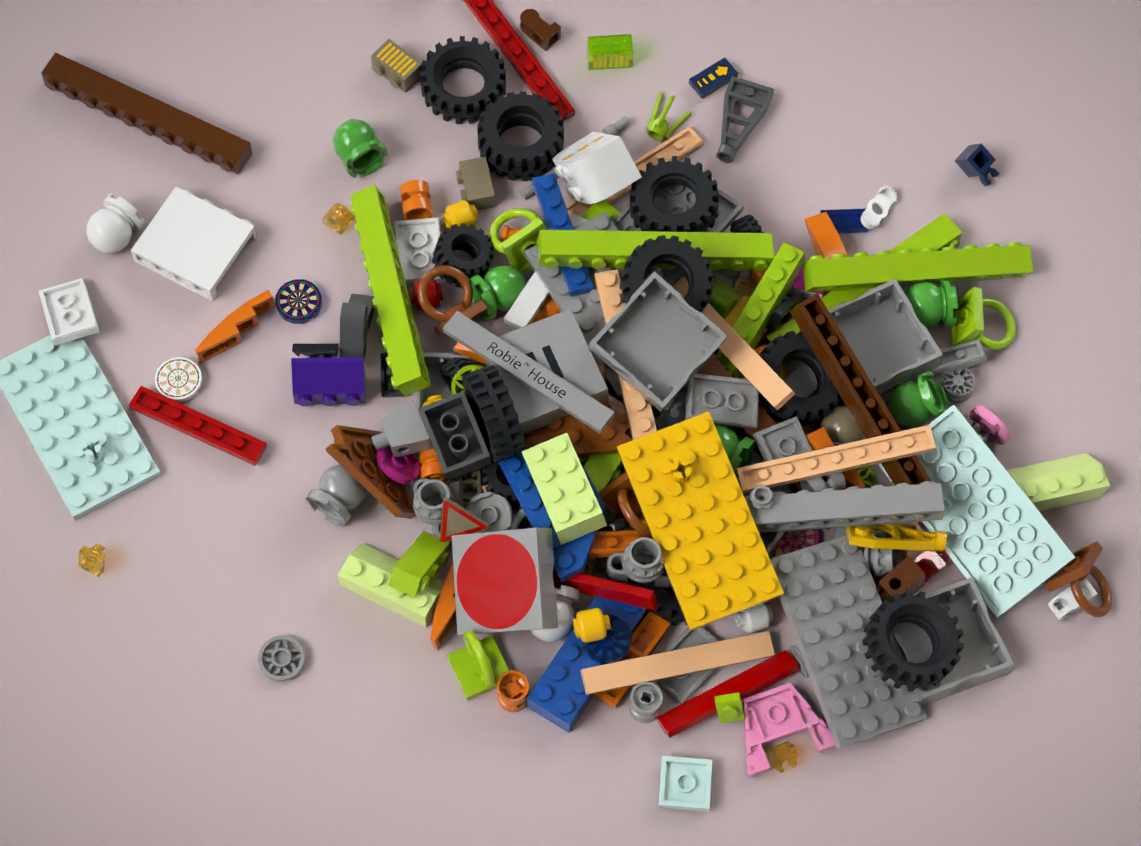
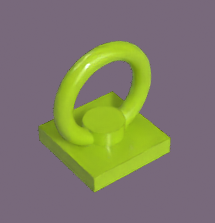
[489,208,547,274]
[951,287,1016,350]
[447,630,509,701]

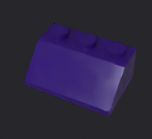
[291,357,366,407]

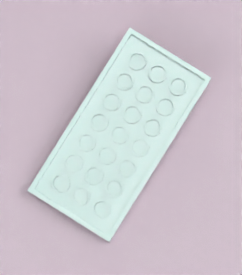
[0,335,161,520]
[879,405,1076,618]

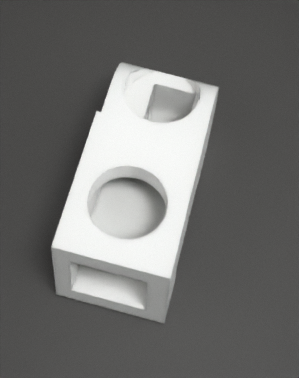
[1048,578,1098,621]

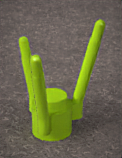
[646,92,691,141]

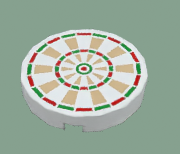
[154,357,203,403]

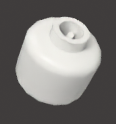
[734,602,773,633]

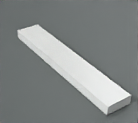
[504,213,588,329]

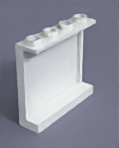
[131,187,256,301]

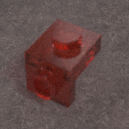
[913,550,951,583]

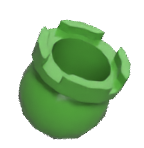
[333,119,389,178]
[468,265,527,321]
[904,279,958,327]
[888,371,949,428]
[715,425,755,479]

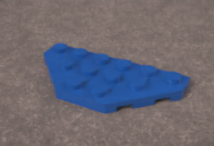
[499,453,607,582]

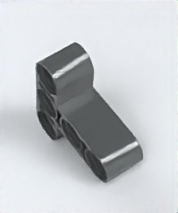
[339,293,375,361]

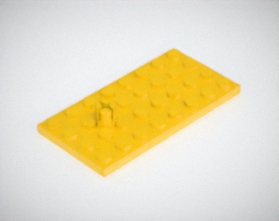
[617,411,784,631]

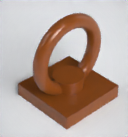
[418,265,487,335]
[598,472,653,539]
[1044,541,1112,617]

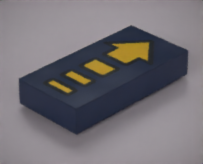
[689,57,738,98]

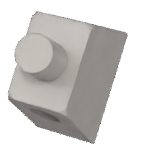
[371,400,433,457]

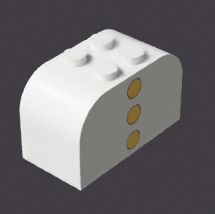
[553,132,642,204]

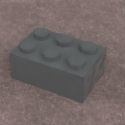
[418,391,492,481]

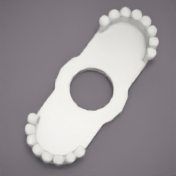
[861,186,897,229]

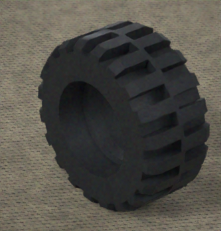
[477,91,564,181]
[620,235,714,313]
[759,330,841,426]

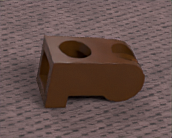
[520,9,561,51]

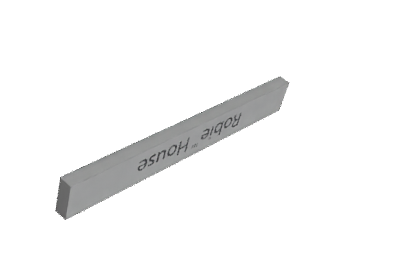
[443,311,615,434]

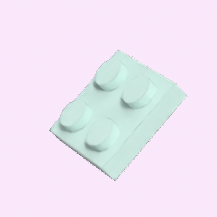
[658,756,712,812]

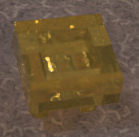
[322,203,355,235]
[78,543,105,577]
[765,741,798,773]

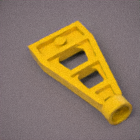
[845,523,947,551]

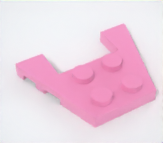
[743,683,836,778]

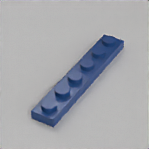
[532,173,593,297]

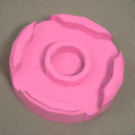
[969,405,1010,445]

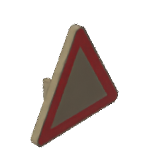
[440,498,489,543]

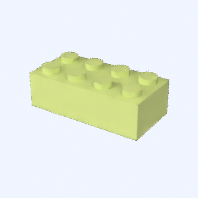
[522,433,607,545]

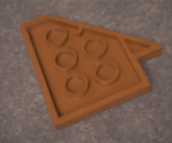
[524,393,633,457]
[325,425,416,519]

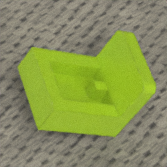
[714,692,745,724]

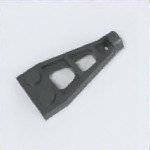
[716,76,774,163]

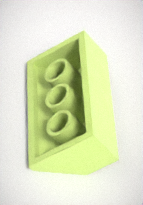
[1007,453,1110,511]
[338,543,444,627]

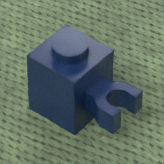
[955,143,1000,186]

